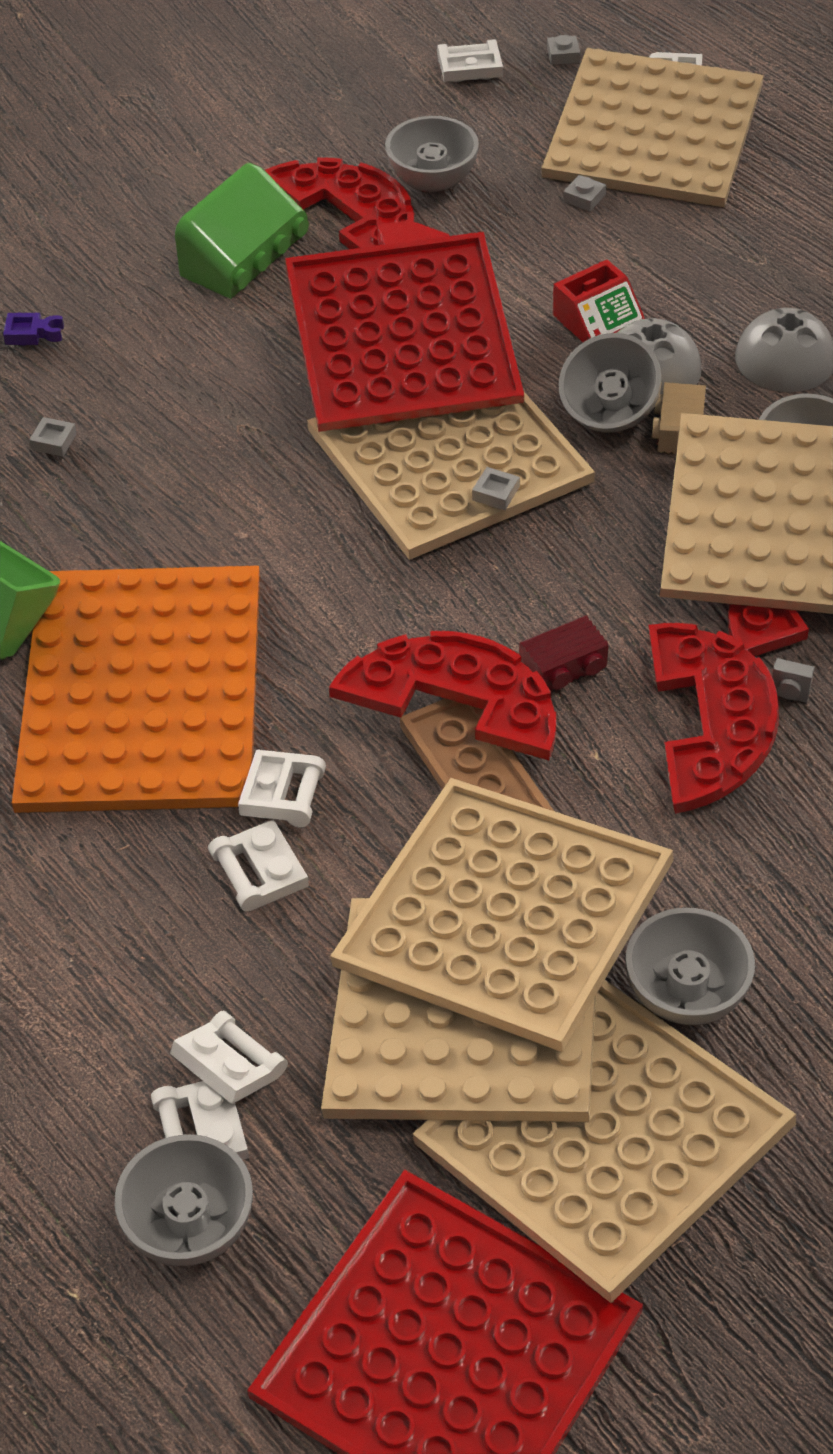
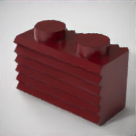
[519,615,609,691]

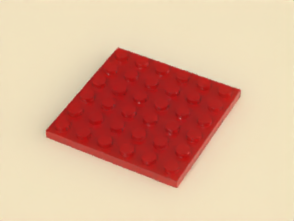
[285,231,525,432]
[247,1169,643,1454]

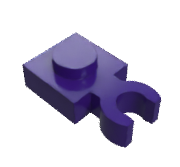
[3,313,64,346]

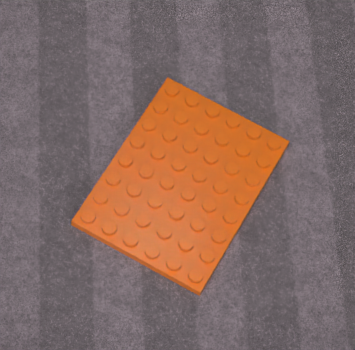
[12,566,260,813]

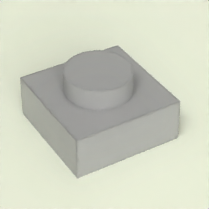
[547,35,580,65]
[563,175,606,211]
[29,417,77,457]
[472,467,520,510]
[772,658,815,703]

